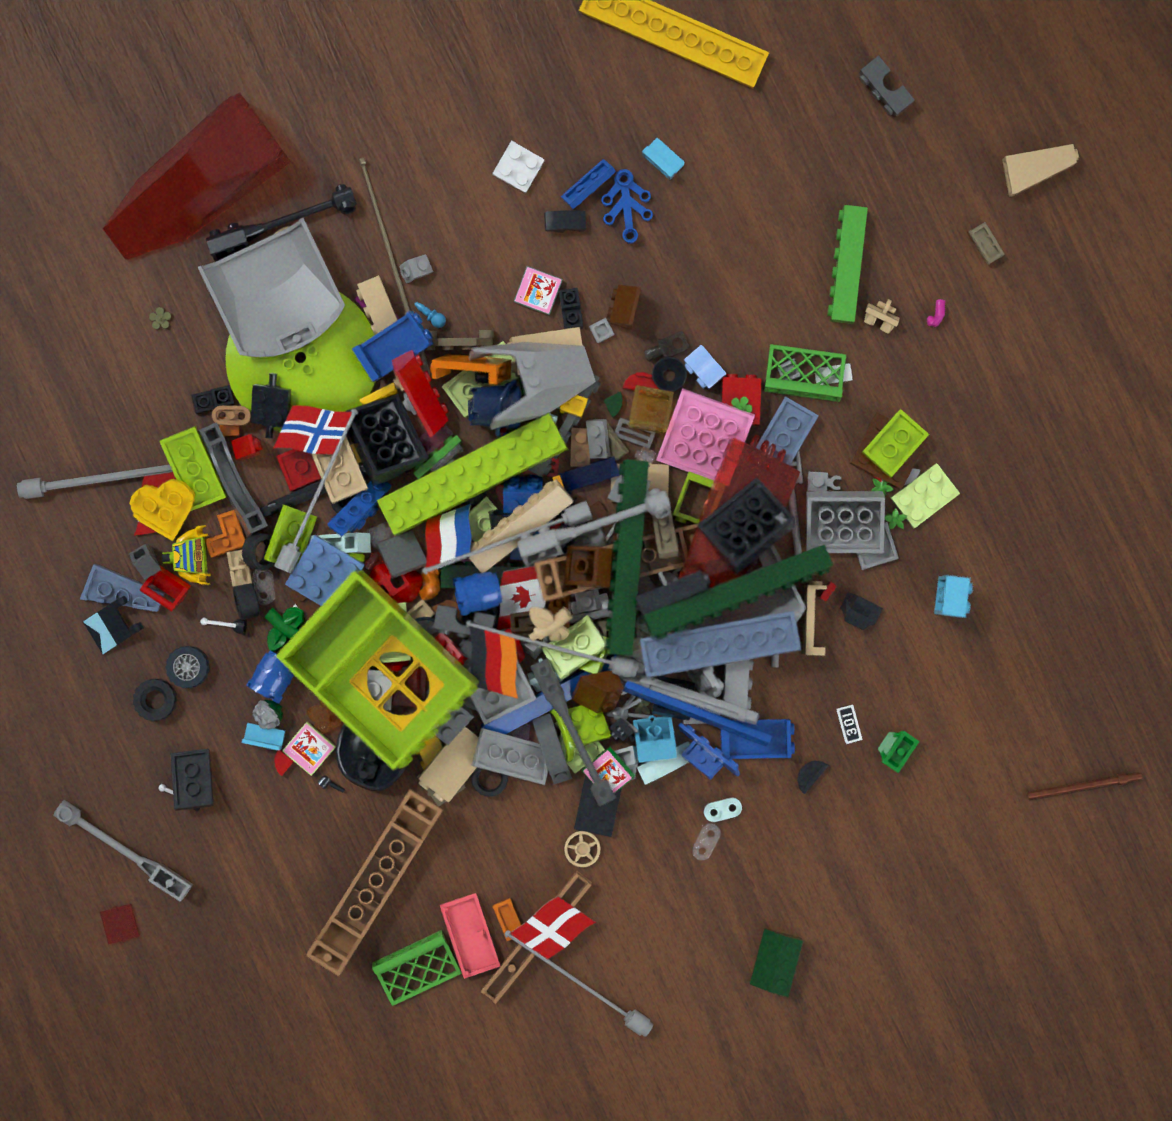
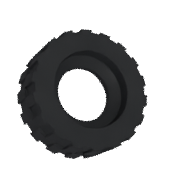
[133,679,177,721]

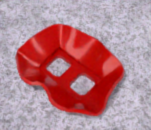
[369,563,423,603]

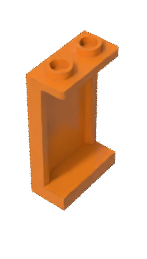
[430,354,511,384]

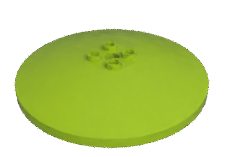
[226,292,376,432]

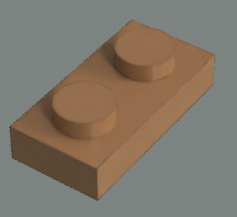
[570,428,590,467]

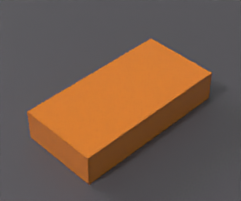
[492,898,521,941]

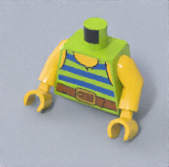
[162,525,211,585]

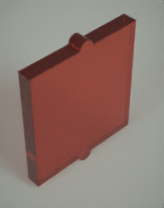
[100,904,140,945]

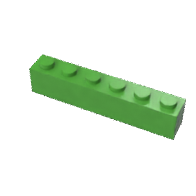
[827,205,868,324]

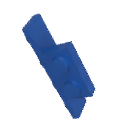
[328,481,391,537]
[678,723,740,780]

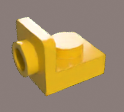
[559,395,588,418]

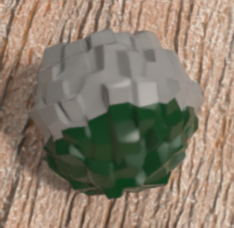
[252,700,283,729]

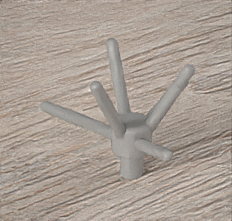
[607,695,653,741]

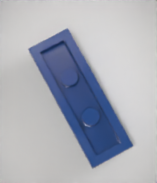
[561,159,616,209]

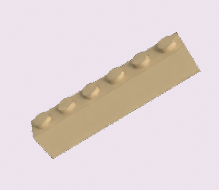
[356,275,404,392]
[468,479,573,573]

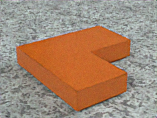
[205,510,246,558]

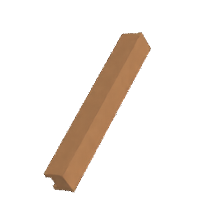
[481,871,592,1004]

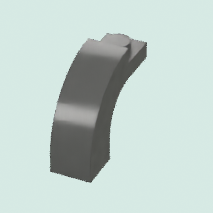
[532,714,572,784]

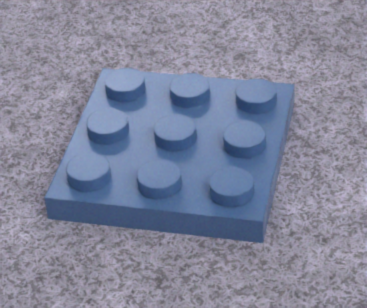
[285,535,365,606]

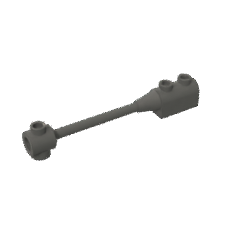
[530,658,616,806]

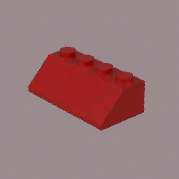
[392,350,449,437]

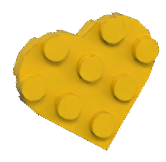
[130,479,195,541]

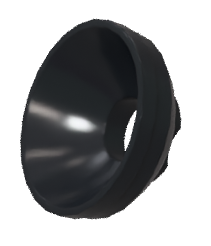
[652,357,687,392]

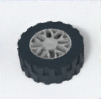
[165,646,210,688]

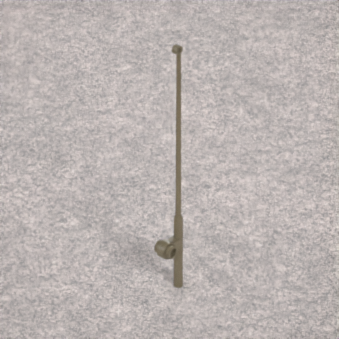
[359,158,431,376]

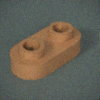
[212,406,251,426]

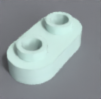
[704,798,742,822]

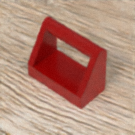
[139,566,191,612]

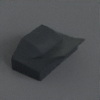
[839,592,883,630]

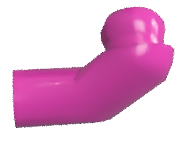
[927,299,945,327]

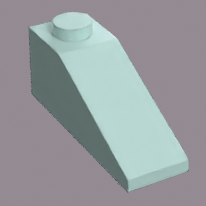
[309,533,371,553]
[637,741,690,785]

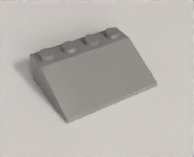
[806,491,885,553]

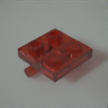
[392,667,427,707]

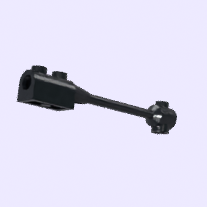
[206,184,357,262]

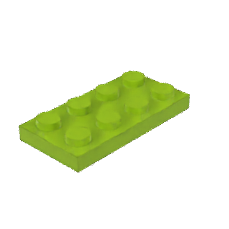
[159,426,227,511]

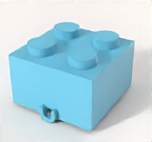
[633,715,677,763]

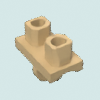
[864,299,900,334]
[227,550,252,587]

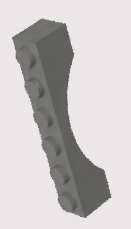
[529,374,601,478]
[198,422,268,537]

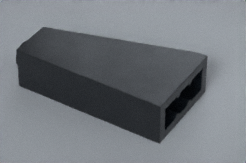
[635,570,711,616]

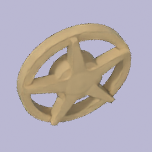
[564,831,600,867]

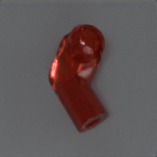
[364,552,385,571]

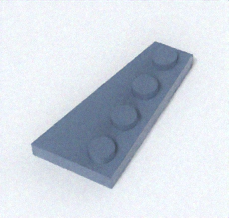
[80,563,166,612]

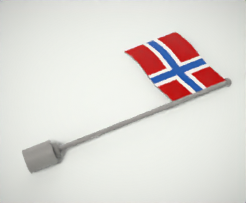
[274,405,358,574]

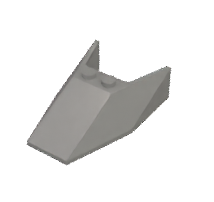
[469,342,596,429]

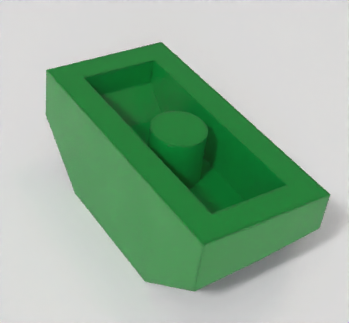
[878,730,920,773]

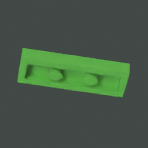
[413,435,462,479]

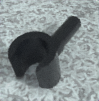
[318,776,345,793]

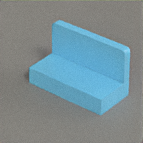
[642,138,685,180]
[242,723,286,750]

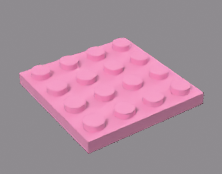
[656,388,755,486]

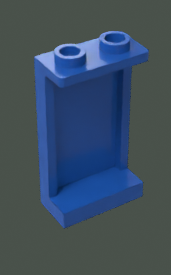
[352,311,434,382]
[720,719,795,760]

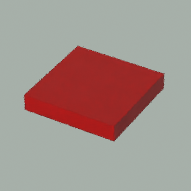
[276,449,322,492]

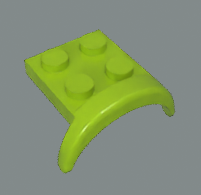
[549,705,611,762]

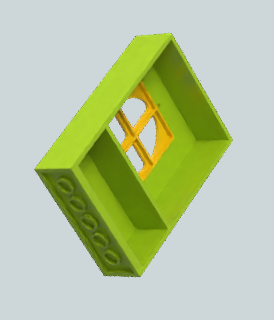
[276,570,479,770]

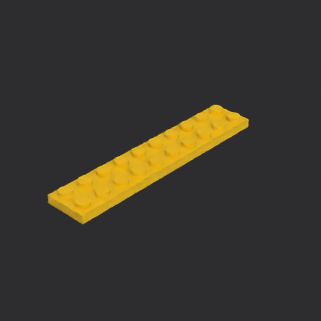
[579,0,769,89]

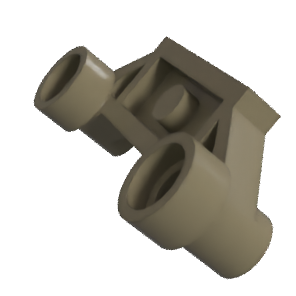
[425,330,495,350]

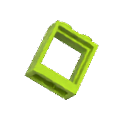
[673,471,725,524]

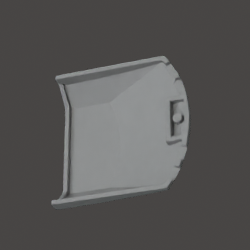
[198,218,345,357]

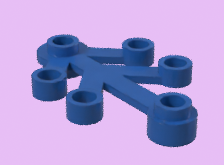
[601,169,653,244]

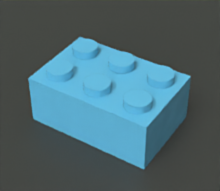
[934,575,972,617]

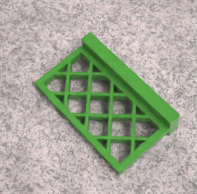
[764,344,846,402]
[372,930,462,1006]

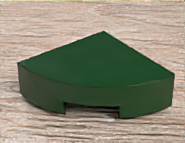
[603,392,622,417]

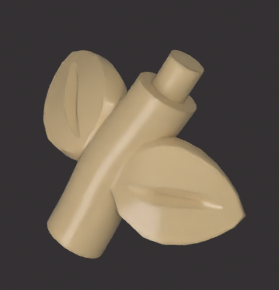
[529,607,572,641]

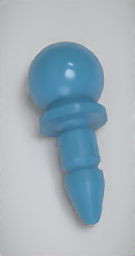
[415,302,446,328]

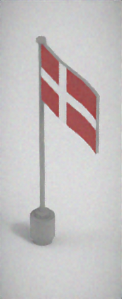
[505,896,653,1037]

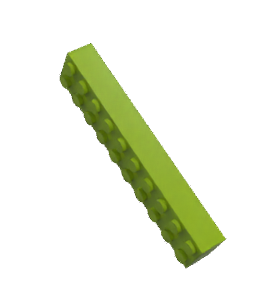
[377,413,568,536]

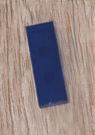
[560,456,619,492]

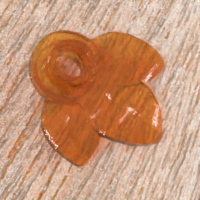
[307,700,343,734]

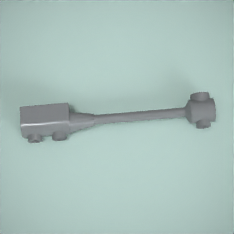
[517,488,671,567]
[53,800,193,902]

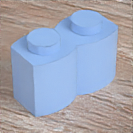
[684,345,726,389]

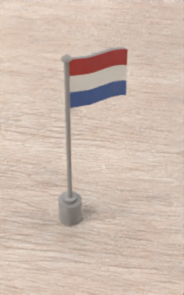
[423,501,592,575]

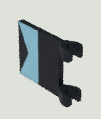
[83,596,144,654]

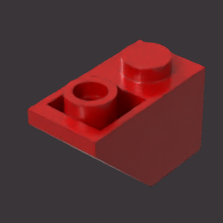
[231,434,262,461]

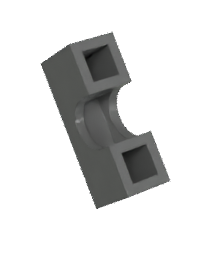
[859,55,915,118]
[433,605,496,638]

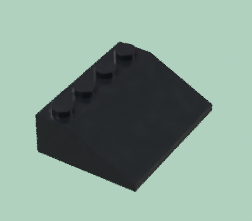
[345,394,429,486]
[697,477,795,574]

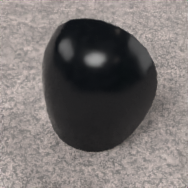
[336,710,412,791]

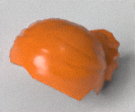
[419,567,441,601]

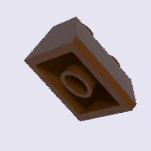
[607,285,641,329]
[564,546,612,588]
[571,670,624,713]

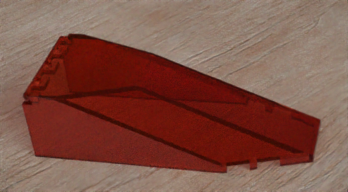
[103,92,291,260]

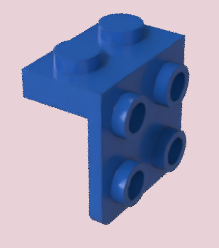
[503,475,543,513]

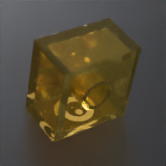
[628,385,674,434]

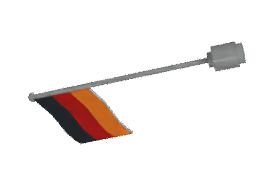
[466,620,639,699]

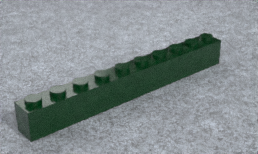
[604,459,649,656]
[643,544,833,640]

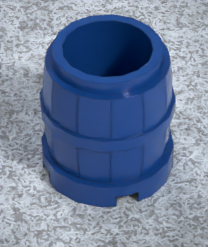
[452,572,502,616]
[246,650,294,704]

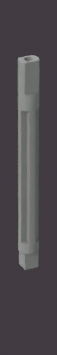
[619,672,759,725]

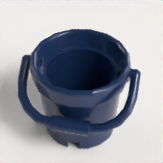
[468,380,521,439]

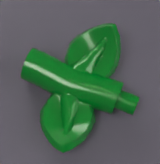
[264,607,305,652]

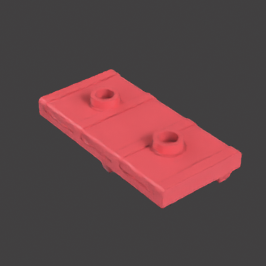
[440,893,501,978]

